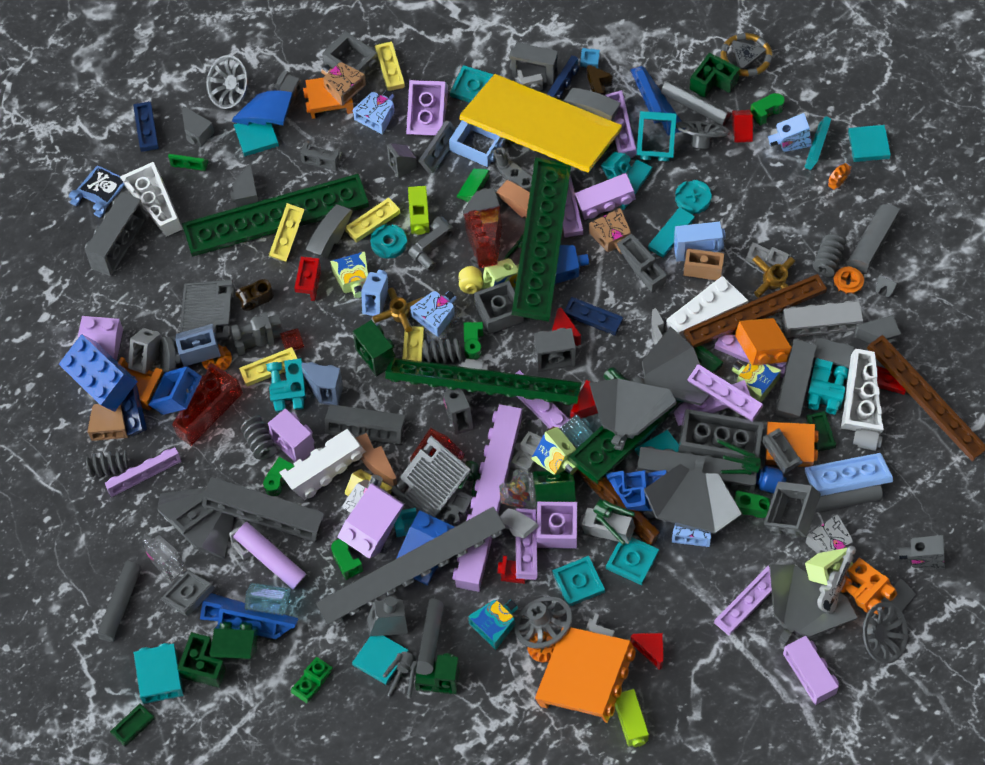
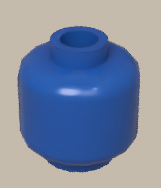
[756,466,786,494]

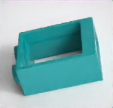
[637,111,677,161]

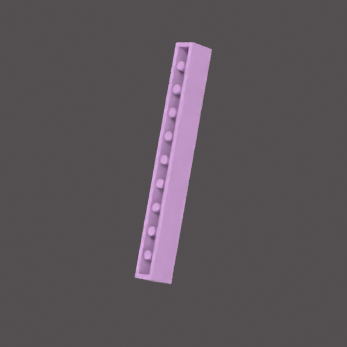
[453,404,522,592]

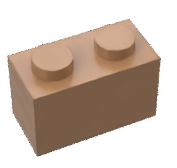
[683,248,724,280]

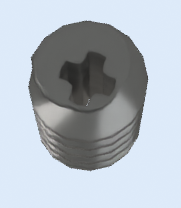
[813,234,846,277]
[422,338,462,363]
[241,415,277,460]
[86,449,129,478]

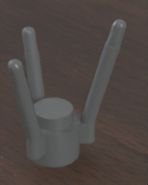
[383,651,417,699]

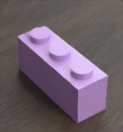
[575,173,636,220]
[783,636,839,705]

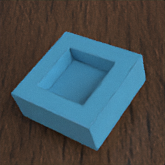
[580,48,600,68]

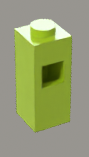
[408,186,430,235]
[615,689,649,747]

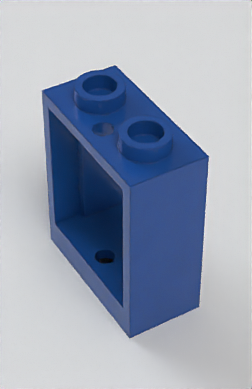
[148,366,202,415]

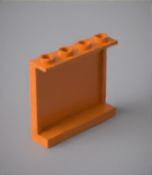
[535,627,636,723]

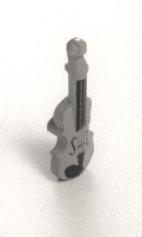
[817,546,856,613]

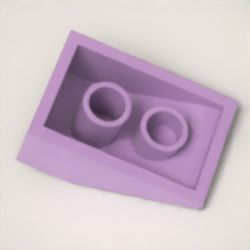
[406,80,448,136]
[78,316,123,361]
[338,483,404,559]

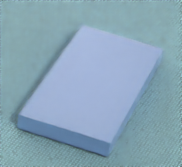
[805,453,893,496]

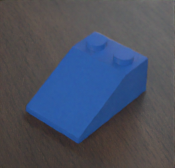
[396,510,454,586]

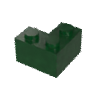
[689,52,740,98]
[178,632,226,688]
[415,653,460,695]

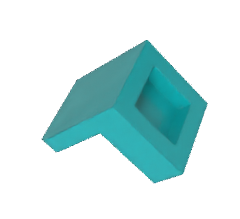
[394,508,417,538]

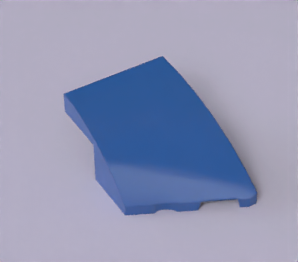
[232,91,292,126]
[606,470,667,511]

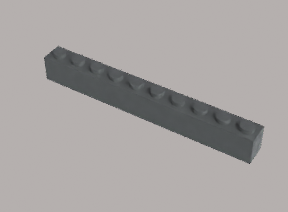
[316,506,505,625]

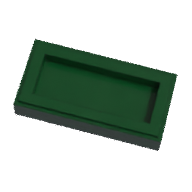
[806,411,836,452]
[110,703,155,747]

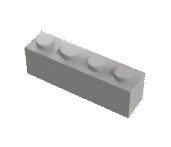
[782,301,863,338]

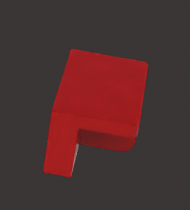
[294,257,321,301]

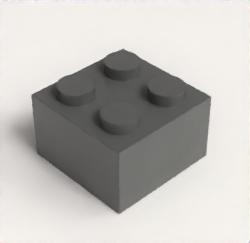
[474,281,524,334]
[534,328,576,372]

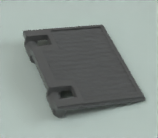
[180,280,234,341]
[390,436,471,518]

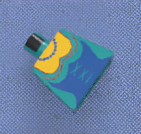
[468,600,518,650]

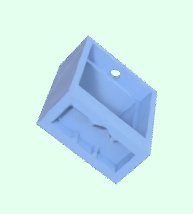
[449,121,506,167]
[674,222,725,262]

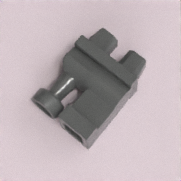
[231,312,283,356]

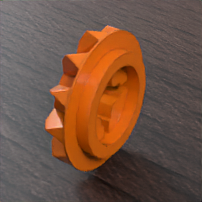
[828,163,851,190]
[834,267,864,294]
[202,344,232,373]
[527,631,556,662]

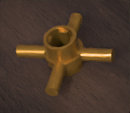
[752,255,795,298]

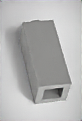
[580,507,635,544]

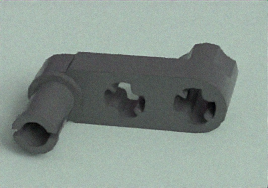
[494,147,532,192]
[408,217,455,272]

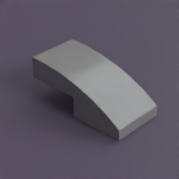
[745,242,789,267]
[651,308,664,345]
[510,431,542,474]
[499,508,538,539]

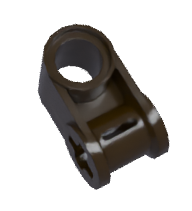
[236,279,274,311]

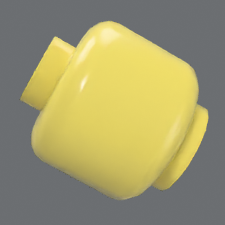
[458,266,483,294]

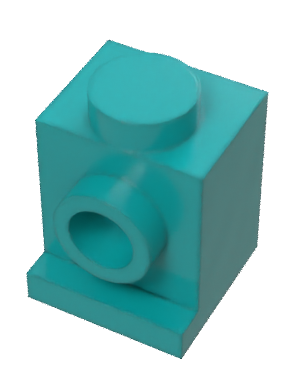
[601,151,631,179]

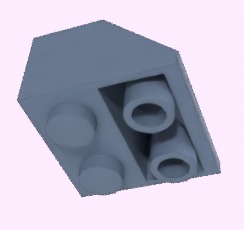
[175,324,221,367]
[301,362,343,405]

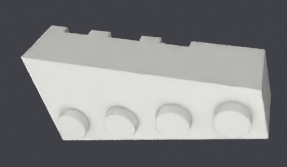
[120,162,183,237]
[666,276,748,340]
[841,349,884,435]
[279,429,366,500]

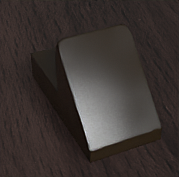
[587,65,612,95]

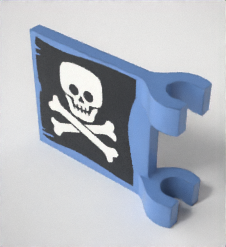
[69,165,125,218]

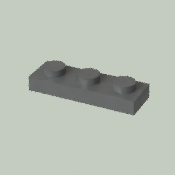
[419,121,456,173]

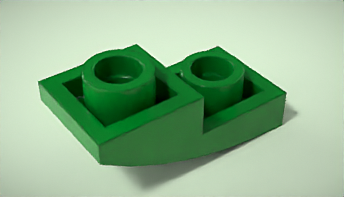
[291,657,333,703]

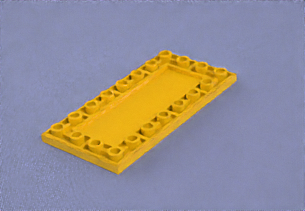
[460,74,622,173]

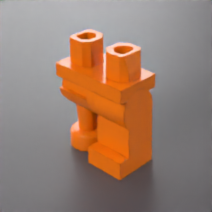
[841,557,897,614]

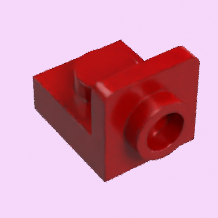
[497,556,525,584]

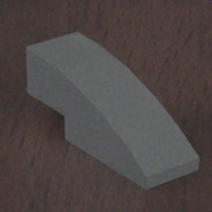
[563,88,620,121]
[306,204,353,259]
[617,233,667,292]

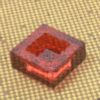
[280,328,304,350]

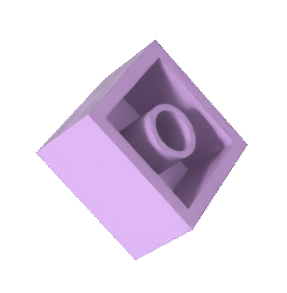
[268,409,315,462]
[537,502,577,548]

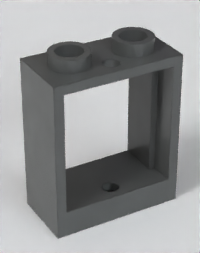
[322,31,378,77]
[509,42,558,86]
[764,482,821,538]

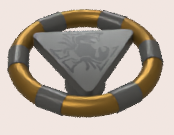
[720,33,773,77]

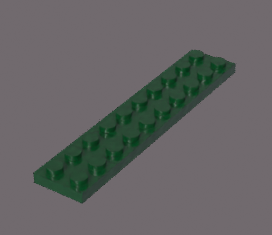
[511,157,571,322]
[182,174,369,257]
[568,345,723,484]
[385,358,582,405]

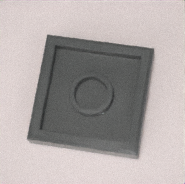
[161,570,215,617]

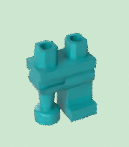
[266,358,306,413]
[807,358,849,415]

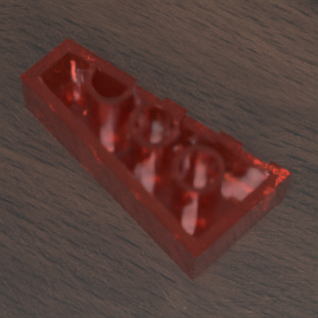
[464,206,502,268]
[172,362,243,446]

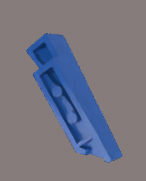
[630,66,686,136]
[200,593,298,639]

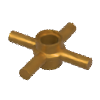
[372,288,425,332]

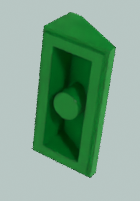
[168,154,209,171]
[457,169,490,202]

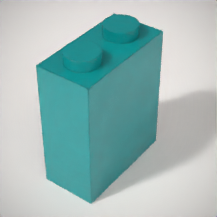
[134,643,184,704]

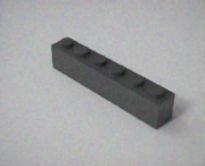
[637,446,757,493]
[202,477,324,542]

